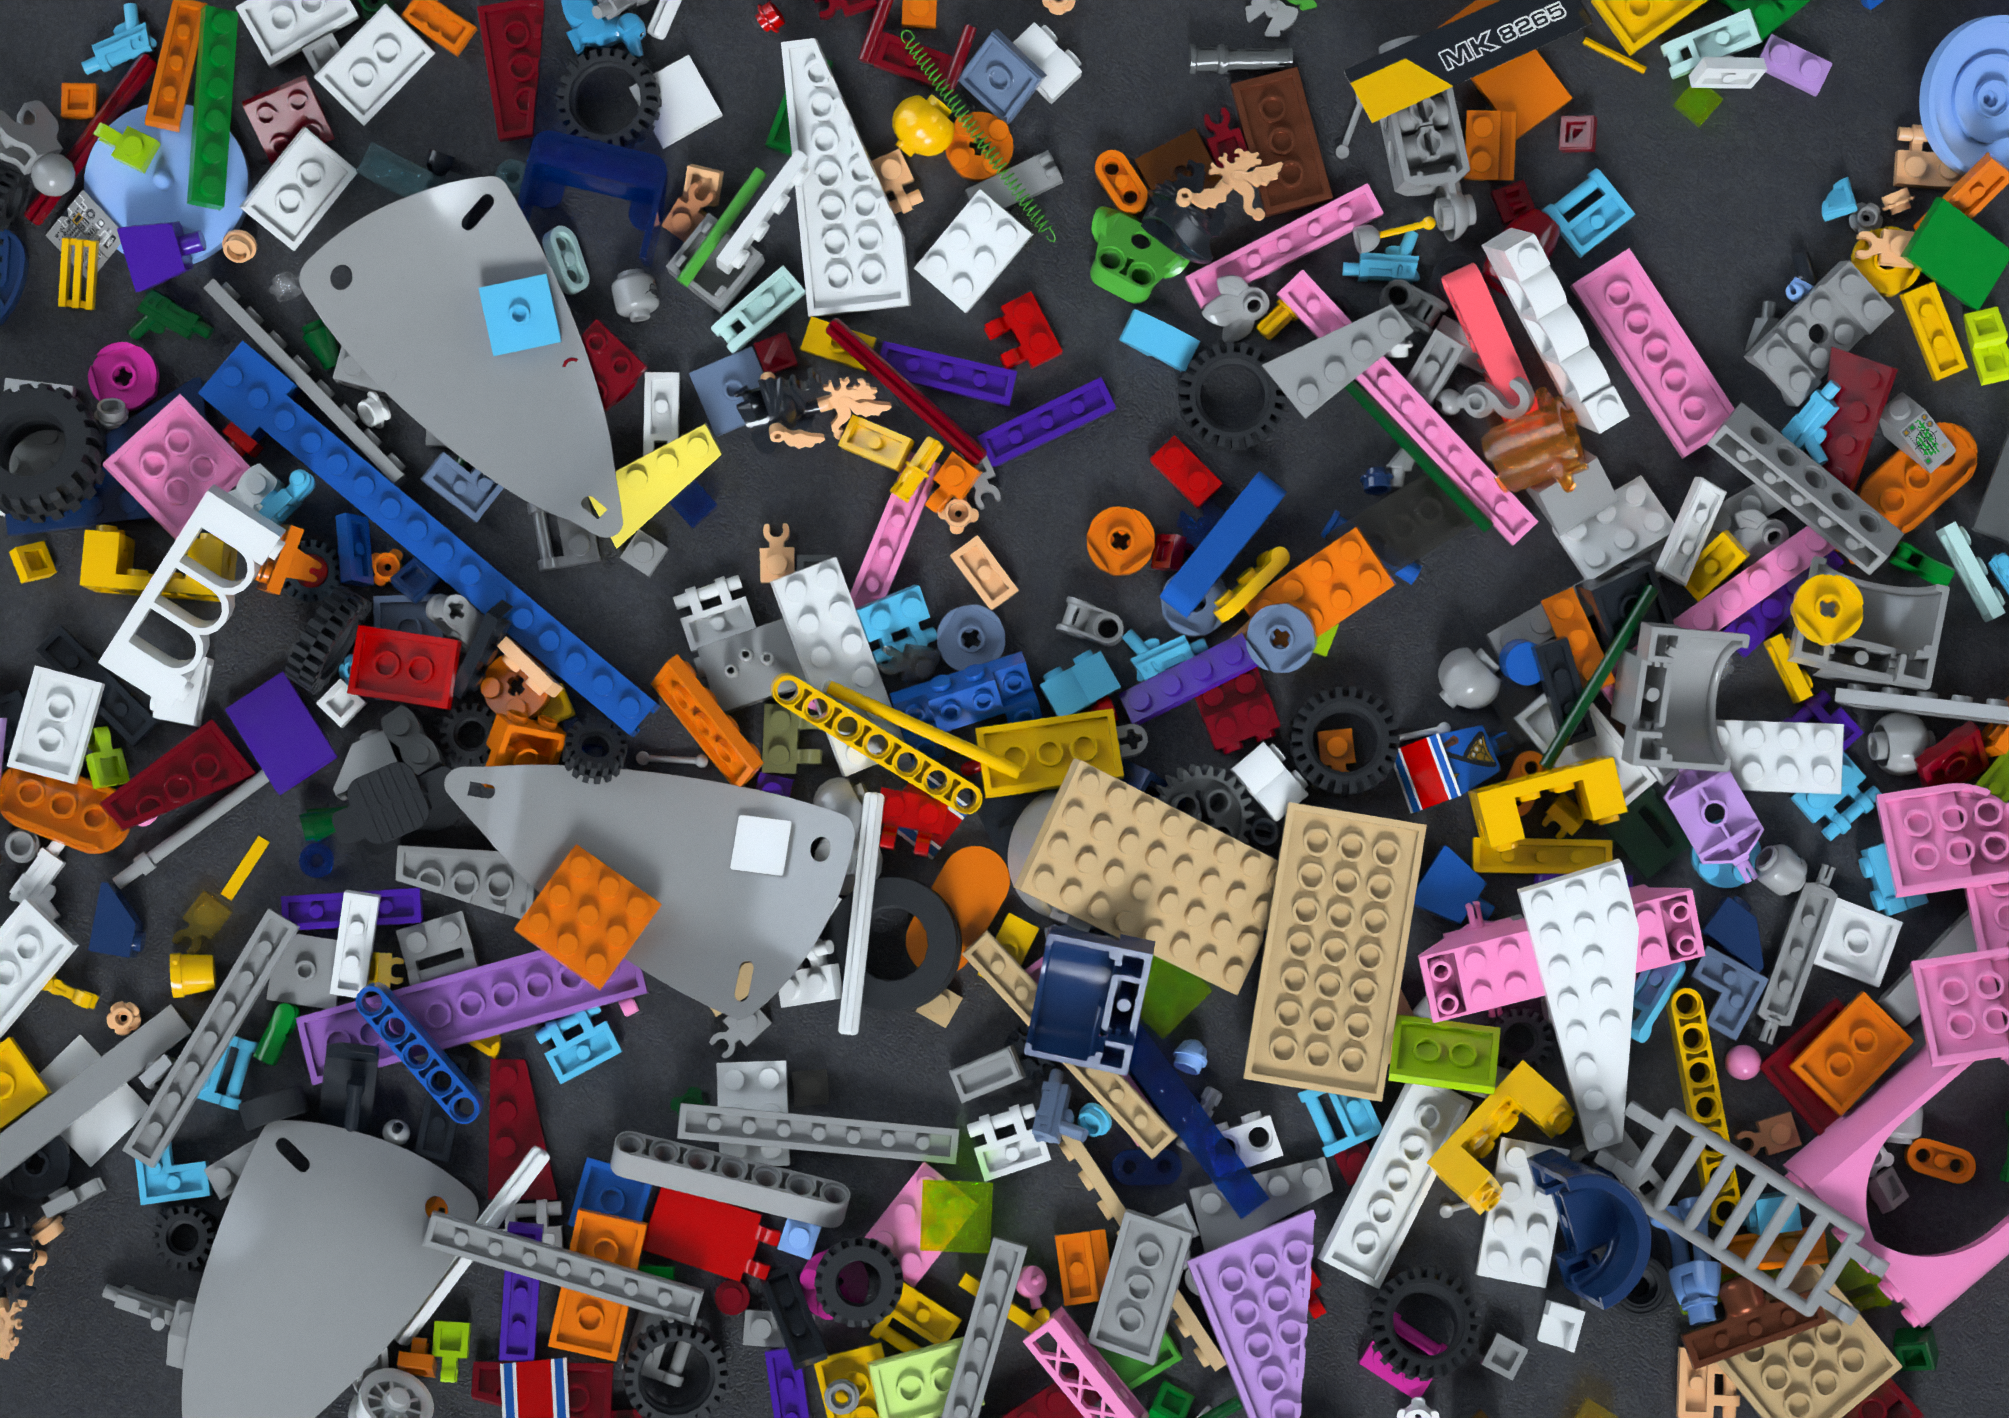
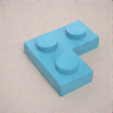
[135,1142,213,1205]

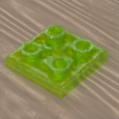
[1140,955,1212,1039]
[920,1179,993,1253]

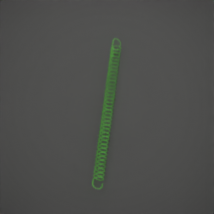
[901,30,1056,242]

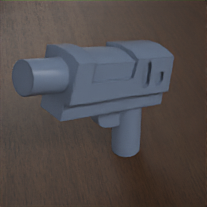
[1032,1069,1088,1144]

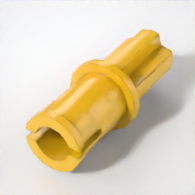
[1257,299,1298,340]
[889,436,944,503]

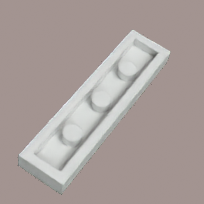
[716,149,810,275]

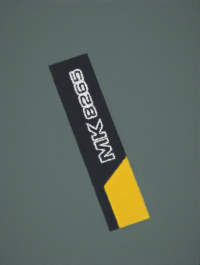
[1344,0,1592,123]

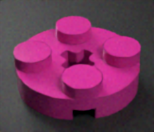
[88,342,160,412]
[800,1249,869,1320]

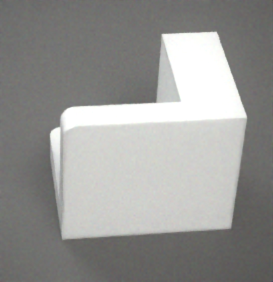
[1536,1300,1585,1352]

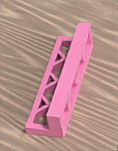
[1023,1306,1150,1418]

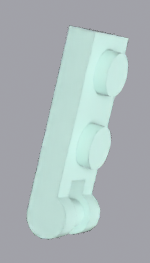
[1660,8,1763,79]
[711,265,806,354]

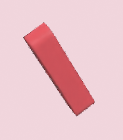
[1441,263,1542,431]

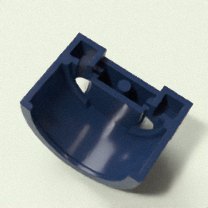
[1024,925,1155,1076]
[1527,1148,1651,1310]

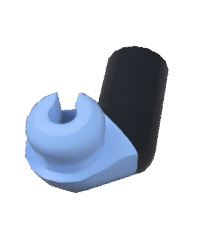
[1785,252,1817,303]

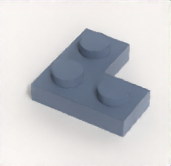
[421,452,504,523]
[1689,946,1769,1040]

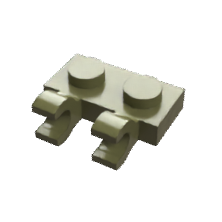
[762,704,823,774]

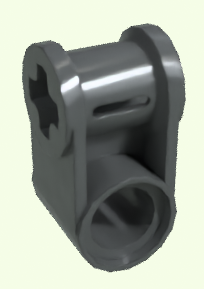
[1379,279,1448,337]

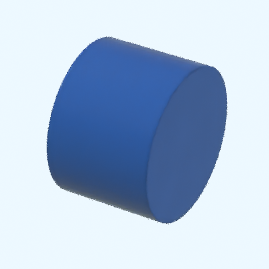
[1499,639,1541,685]

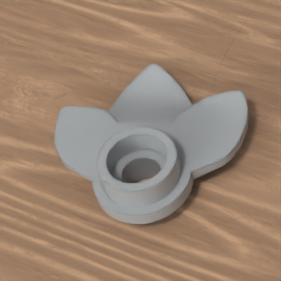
[1202,275,1269,342]
[1732,508,1789,571]

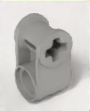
[426,594,485,654]
[1055,596,1124,647]

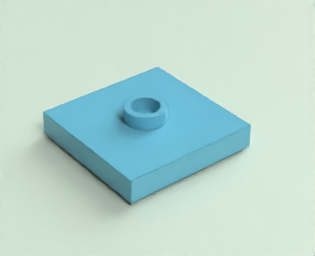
[478,274,562,356]

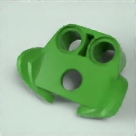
[1090,206,1190,304]

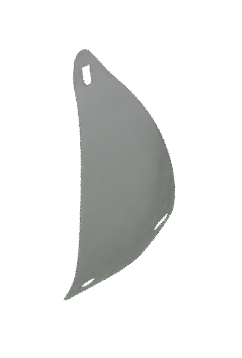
[299,176,623,538]
[444,765,855,1020]
[182,1120,479,1418]

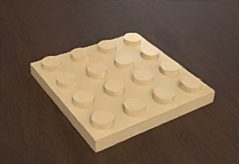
[1716,1264,1903,1418]

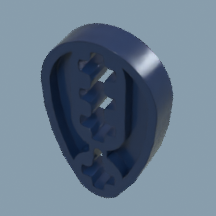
[0,229,29,326]

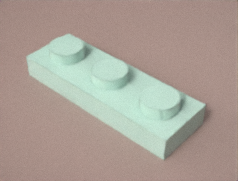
[1936,521,2006,622]

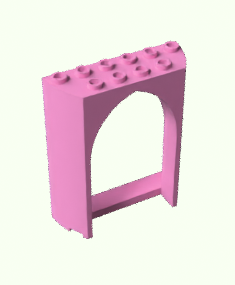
[1783,1044,2009,1328]

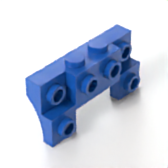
[890,651,1043,765]

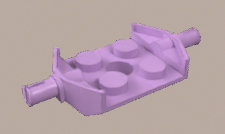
[1663,769,1764,884]

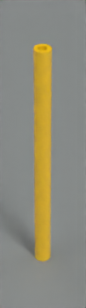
[826,681,1023,779]

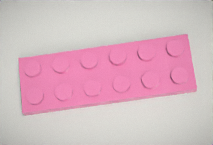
[1570,248,1734,459]

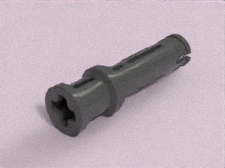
[1188,43,1293,74]

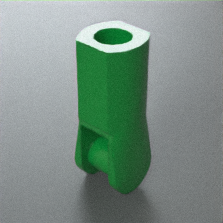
[1889,541,1955,586]
[253,1003,301,1066]

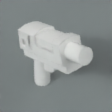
[9,840,66,921]

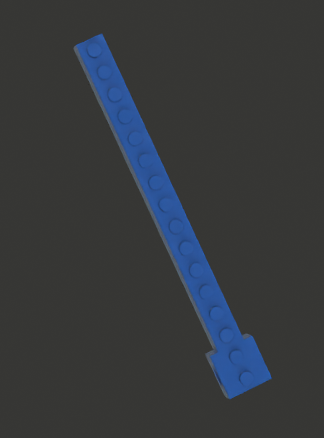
[198,340,660,738]

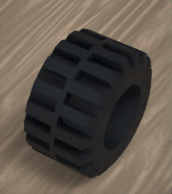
[814,1236,903,1328]

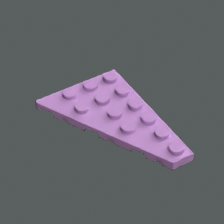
[1186,1209,1316,1418]

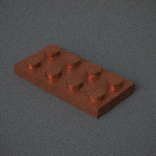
[1231,67,1333,217]

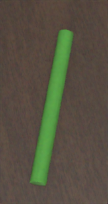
[676,167,767,287]

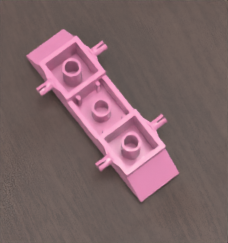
[1418,884,1705,1023]

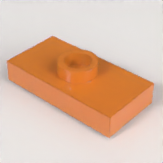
[400,0,477,57]

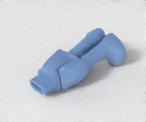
[1649,1196,1721,1326]

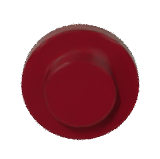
[715,1280,750,1315]

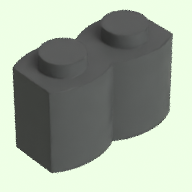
[381,705,447,776]

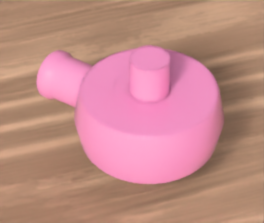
[1016,1265,1047,1310]

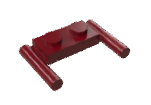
[858,0,977,94]

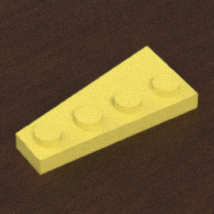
[588,423,722,549]

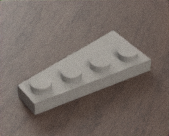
[395,846,536,919]
[1189,1156,1333,1253]

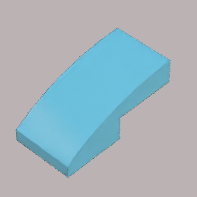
[1119,309,1200,372]

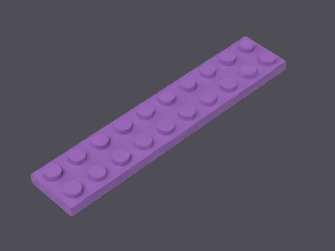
[295,950,649,1086]

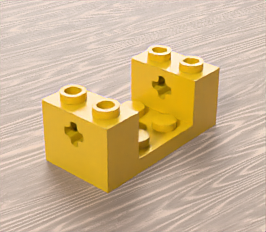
[80,525,237,602]
[1468,755,1628,852]
[1426,1060,1575,1215]

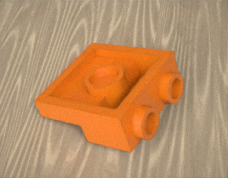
[482,709,567,789]

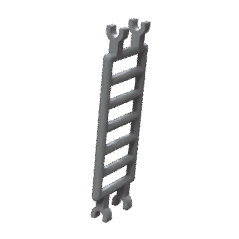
[1594,1100,1890,1326]

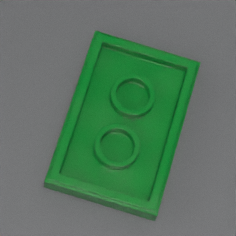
[1901,197,2009,311]

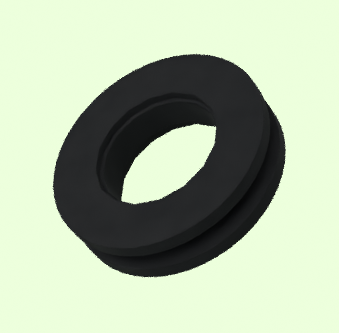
[826,877,962,1011]

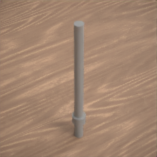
[112,770,269,889]

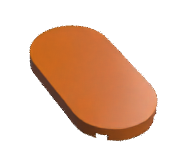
[1857,422,1978,534]
[0,767,130,854]
[906,846,1010,971]

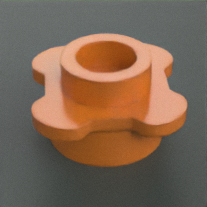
[372,549,403,586]

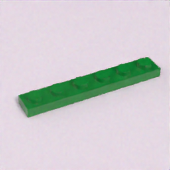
[187,5,238,210]

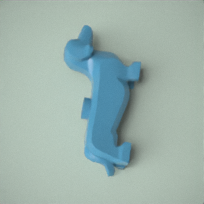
[561,0,646,59]

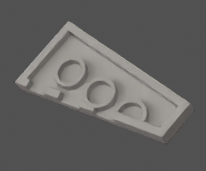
[1261,304,1413,419]

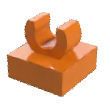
[397,1337,437,1378]

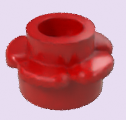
[755,1,786,33]

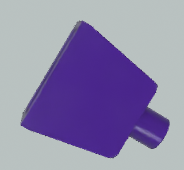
[117,221,206,292]

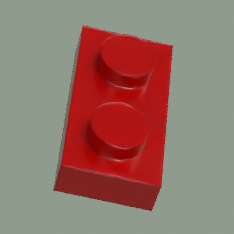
[1150,435,1223,510]

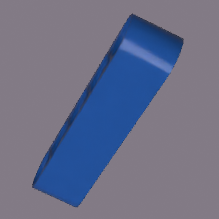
[1159,471,1287,619]
[355,982,484,1124]

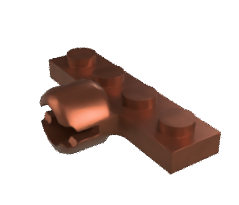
[1681,1275,1828,1369]

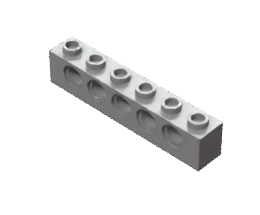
[1707,402,1904,576]

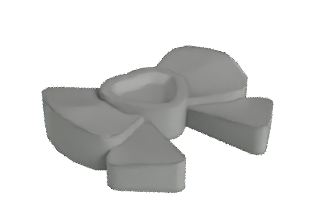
[1245,0,1298,37]

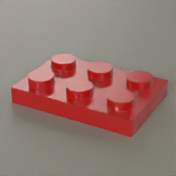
[347,625,462,710]

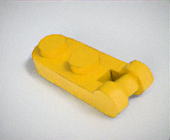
[1213,546,1290,623]

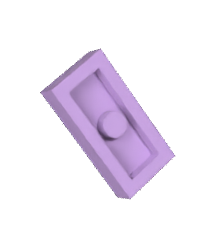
[1759,34,1833,97]

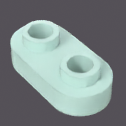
[542,226,589,295]

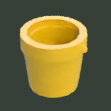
[170,953,216,998]

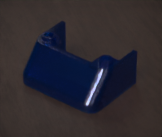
[517,130,668,268]

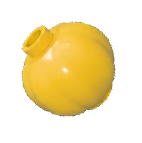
[892,94,955,157]

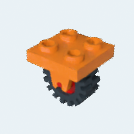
[254,524,340,602]

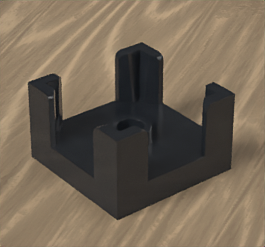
[1575,558,1674,651]

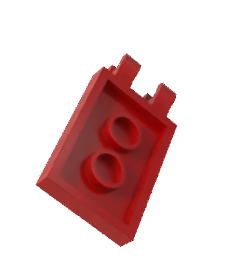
[642,1187,783,1282]

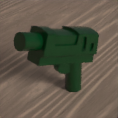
[126,289,214,341]

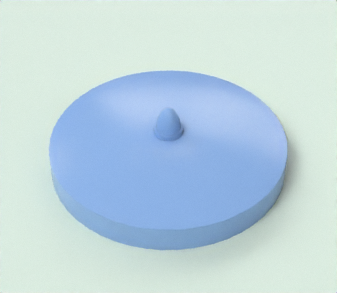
[1919,15,2009,176]
[84,104,252,264]

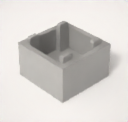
[666,213,765,315]

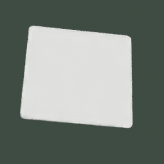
[730,815,792,876]

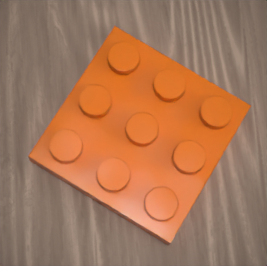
[514,844,662,991]

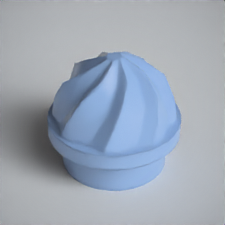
[1173,1039,1208,1075]

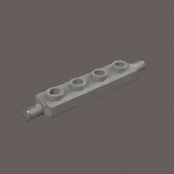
[1756,864,1838,1045]

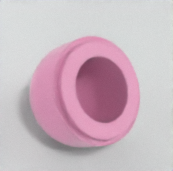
[1725,1045,1761,1080]

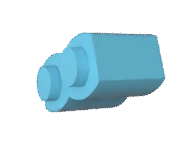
[1039,649,1121,717]

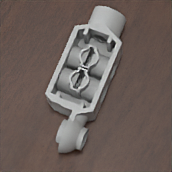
[1378,36,1476,241]

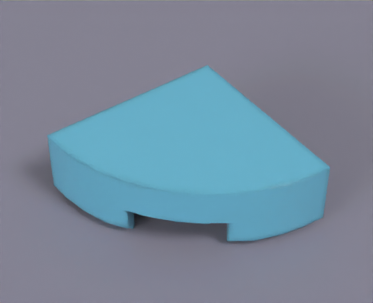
[1822,177,1858,222]

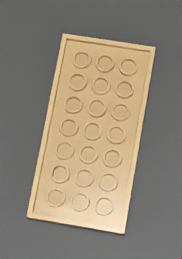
[1014,758,1278,996]
[1243,802,1427,1102]

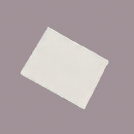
[34,1035,149,1167]

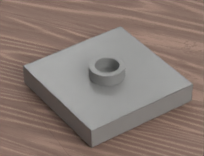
[266,934,339,1009]

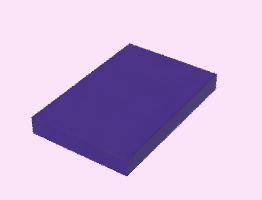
[225,671,338,795]

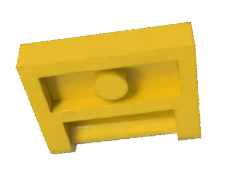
[869,1281,962,1353]

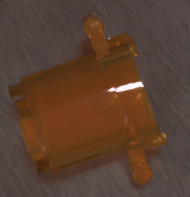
[1481,387,1589,493]

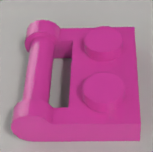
[1358,1312,1448,1398]

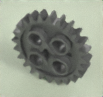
[1154,764,1254,843]

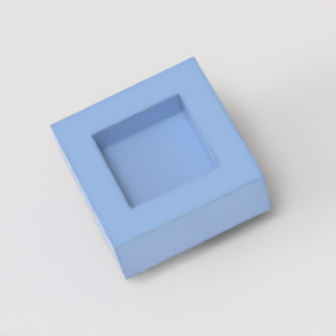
[777,1218,822,1260]

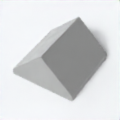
[1522,447,1618,537]

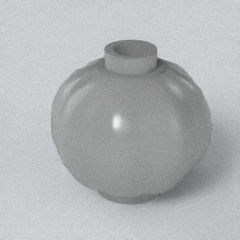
[1438,647,1501,709]
[1867,712,1936,776]
[813,777,869,840]

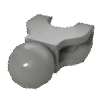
[0,100,76,197]

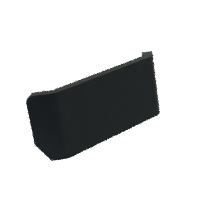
[318,1042,379,1135]

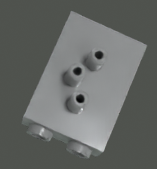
[694,618,807,714]

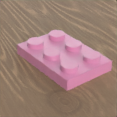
[864,1161,979,1288]

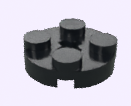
[3,1135,73,1199]

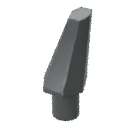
[1744,301,1780,353]

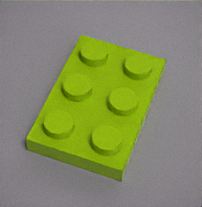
[1388,1014,1501,1095]

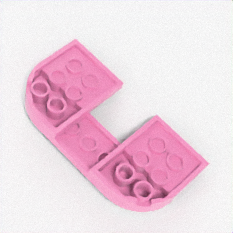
[1875,783,2009,1067]

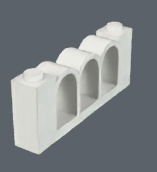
[1481,228,1629,434]
[98,484,286,708]

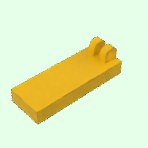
[1899,282,1968,381]
[958,1271,1050,1333]

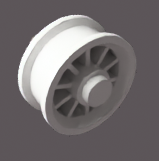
[348,1368,434,1418]

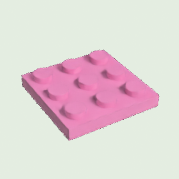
[103,394,251,540]

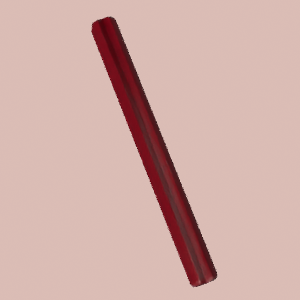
[24,53,157,226]
[825,318,987,466]

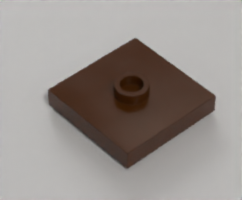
[1134,128,1222,190]

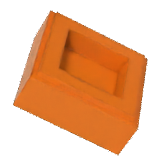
[61,83,99,119]

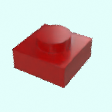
[222,421,263,458]

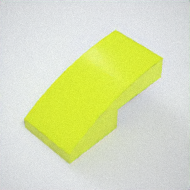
[1963,306,2009,386]

